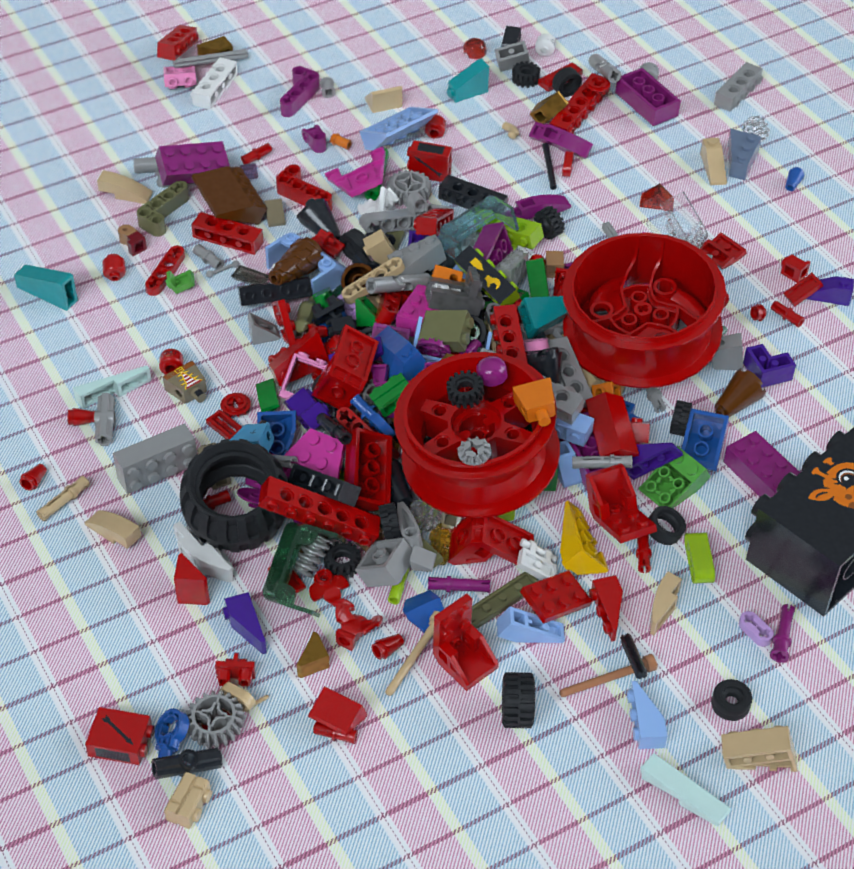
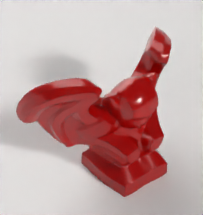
[333,598,383,651]

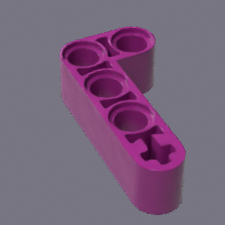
[280,66,320,117]

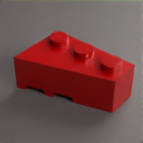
[268,326,329,387]

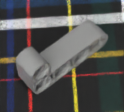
[359,192,428,233]

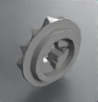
[458,436,491,466]

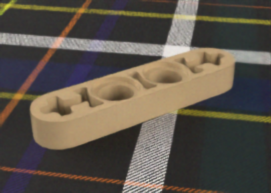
[341,257,405,304]

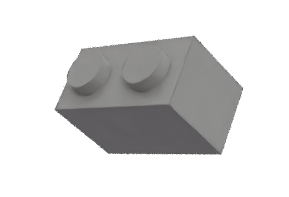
[495,41,530,72]

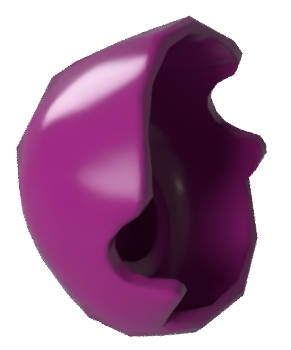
[476,356,508,386]

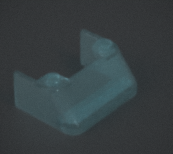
[437,196,519,259]

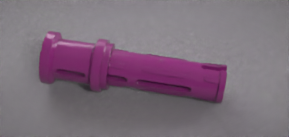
[770,604,795,663]

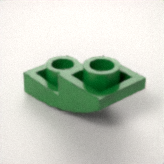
[256,378,280,412]

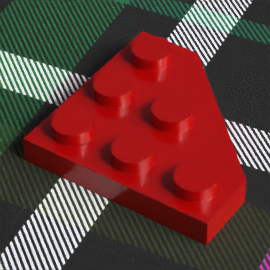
[271,299,298,349]

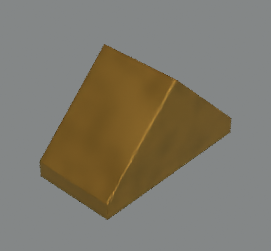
[297,632,330,678]

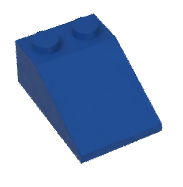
[681,408,729,471]

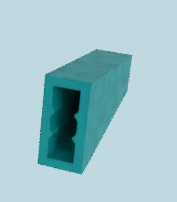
[14,264,78,311]

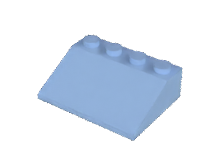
[359,106,438,151]

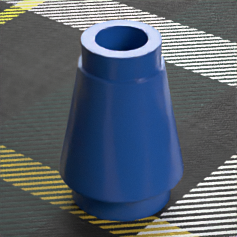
[785,167,804,191]

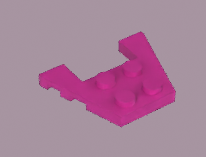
[325,146,386,197]
[282,428,346,500]

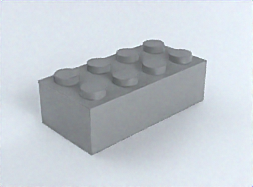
[113,423,197,494]

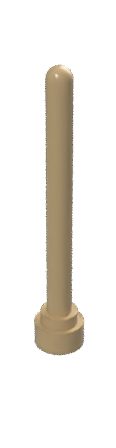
[385,611,439,696]

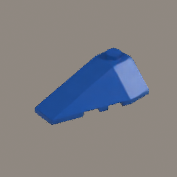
[374,326,426,380]

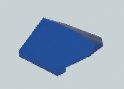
[403,590,444,633]

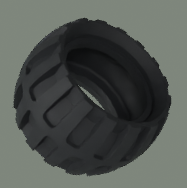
[180,439,288,553]

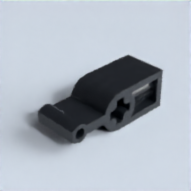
[501,26,521,47]

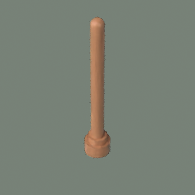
[559,654,657,697]

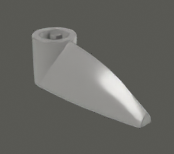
[397,502,423,550]

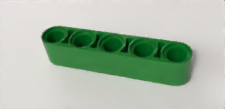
[526,258,550,297]

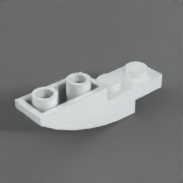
[173,521,234,582]

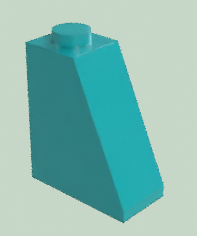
[447,58,489,103]
[518,296,568,339]

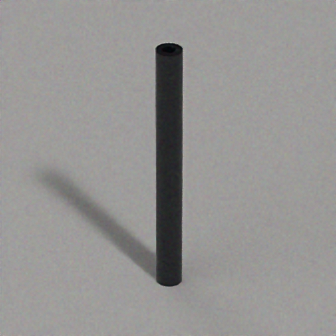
[542,143,557,190]

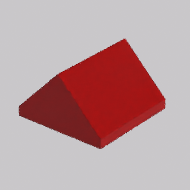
[174,553,210,605]
[308,686,367,736]

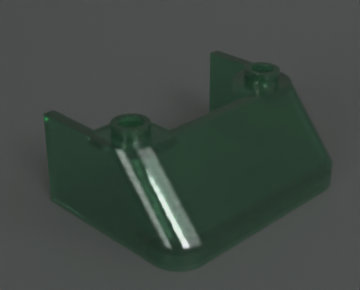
[263,522,346,618]

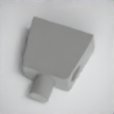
[713,333,743,371]

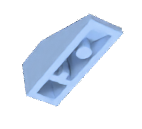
[497,606,565,643]

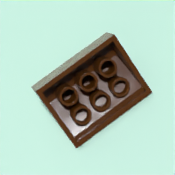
[191,166,267,225]

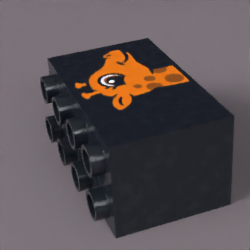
[745,427,854,617]

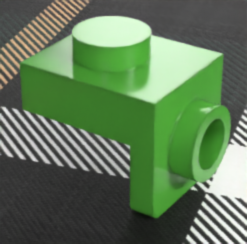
[166,270,195,294]

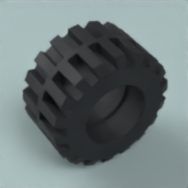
[502,672,535,728]

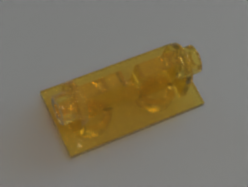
[429,522,451,565]

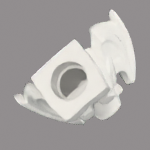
[358,186,399,216]

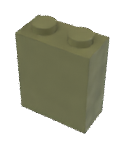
[417,310,474,352]

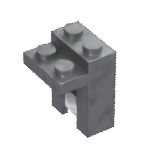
[425,266,485,317]

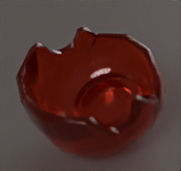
[463,38,487,59]

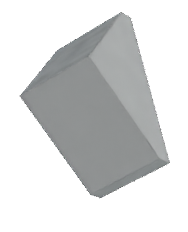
[247,312,281,345]

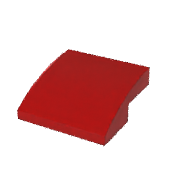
[699,232,747,269]

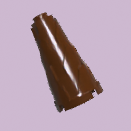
[268,237,323,286]

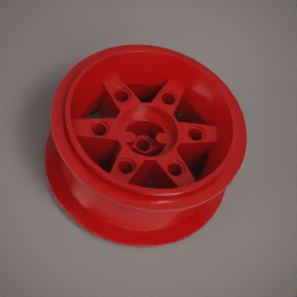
[394,352,560,518]

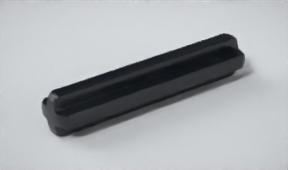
[620,633,647,679]

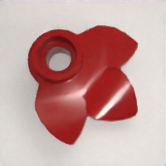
[309,569,349,604]

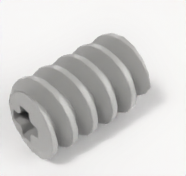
[292,531,333,578]

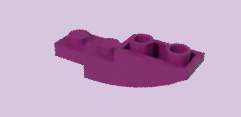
[529,122,593,159]
[502,194,571,220]

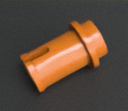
[330,133,352,150]

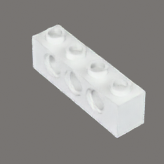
[191,57,238,110]

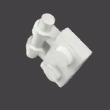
[516,538,557,580]

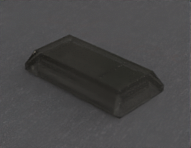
[231,265,269,285]

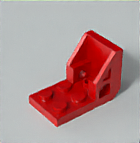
[312,324,379,409]
[585,463,657,543]
[448,516,534,565]
[433,593,499,691]

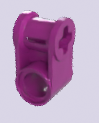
[301,124,327,153]

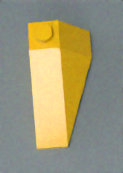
[560,500,609,575]

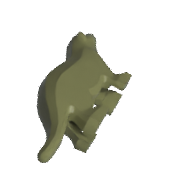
[294,295,315,337]

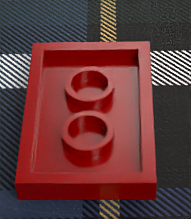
[520,570,593,624]

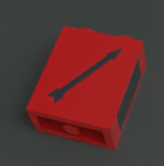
[407,140,452,182]
[85,707,155,765]

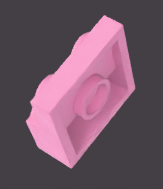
[163,66,197,89]

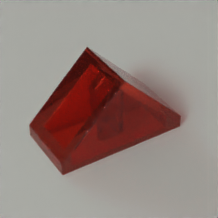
[639,183,674,211]

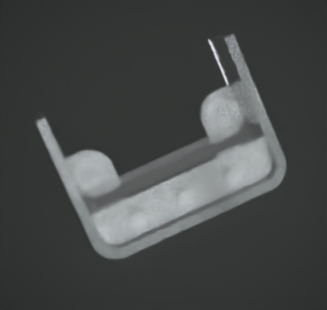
[646,191,708,249]

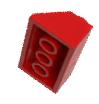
[344,427,392,512]

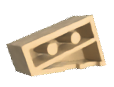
[721,725,798,772]

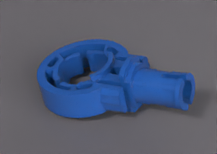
[350,394,396,438]
[155,708,189,758]

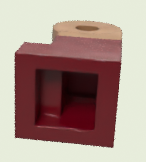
[118,224,147,257]

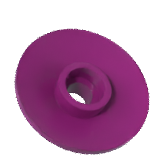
[237,488,260,508]

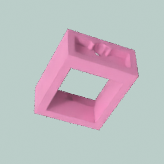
[278,352,327,402]

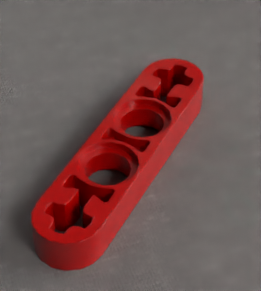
[145,245,185,296]

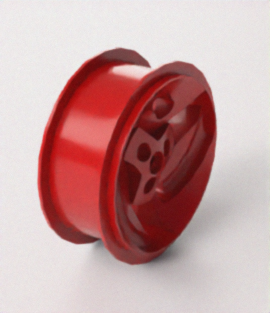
[562,232,726,388]

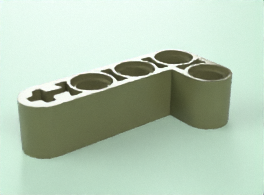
[137,181,189,237]

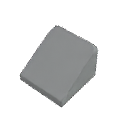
[410,546,437,572]

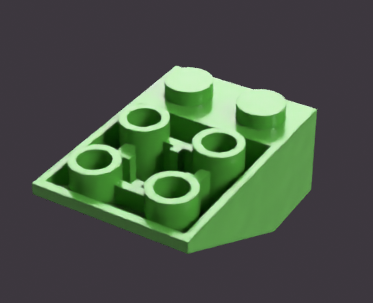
[638,446,711,508]

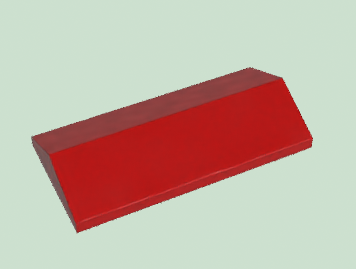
[585,392,639,457]

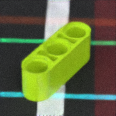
[684,532,715,584]

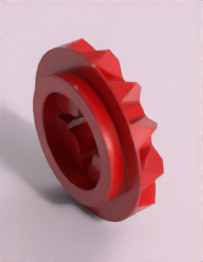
[585,76,610,95]
[220,393,251,418]

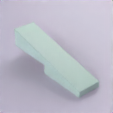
[73,365,152,409]
[641,753,731,827]

